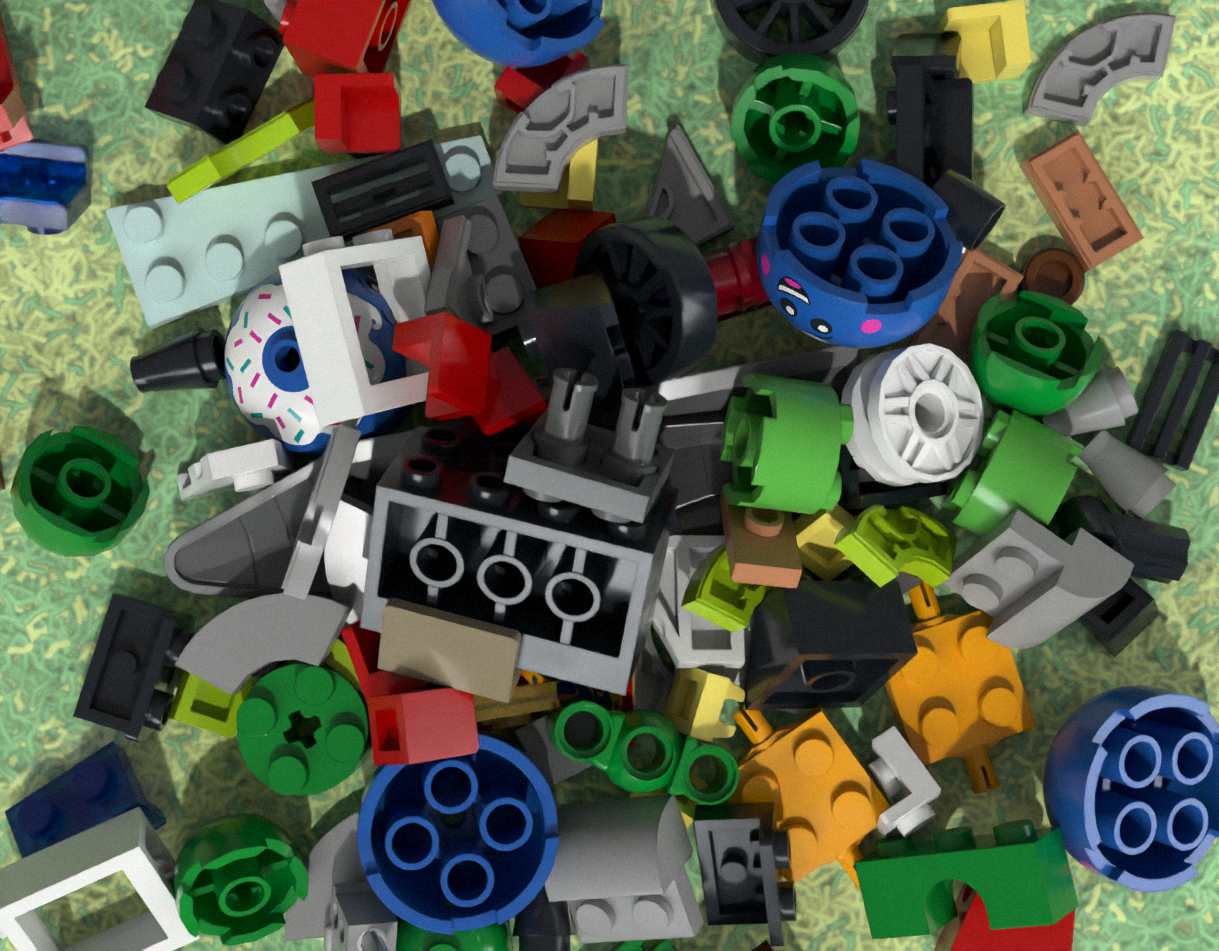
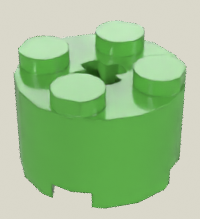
[720,373,854,514]
[942,409,1084,537]

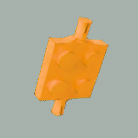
[884,582,1036,794]
[727,703,893,890]

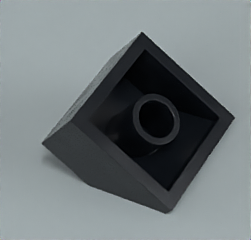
[744,576,918,710]

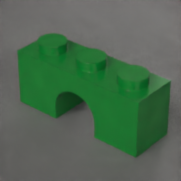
[854,819,1079,940]

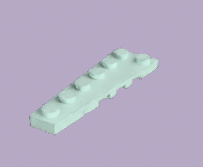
[106,135,504,329]

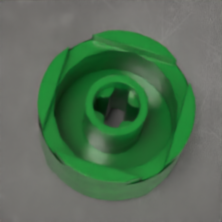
[236,662,372,796]

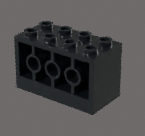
[360,426,679,696]

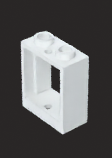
[278,229,432,427]
[0,807,200,951]

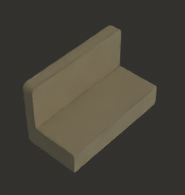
[377,598,523,703]

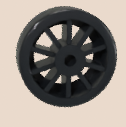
[710,0,869,65]
[573,216,718,387]

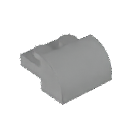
[943,509,1135,649]
[545,794,704,943]

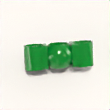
[546,698,739,805]

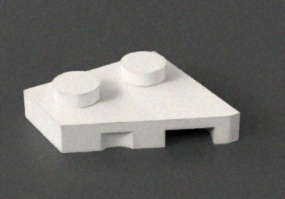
[176,439,300,501]
[652,535,745,668]

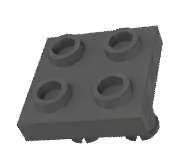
[503,368,676,524]

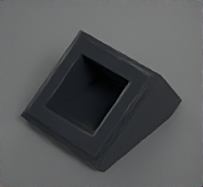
[891,33,962,80]
[1077,578,1159,657]

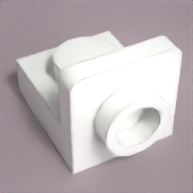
[868,726,941,839]

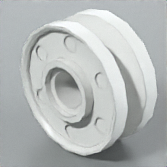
[841,343,984,487]

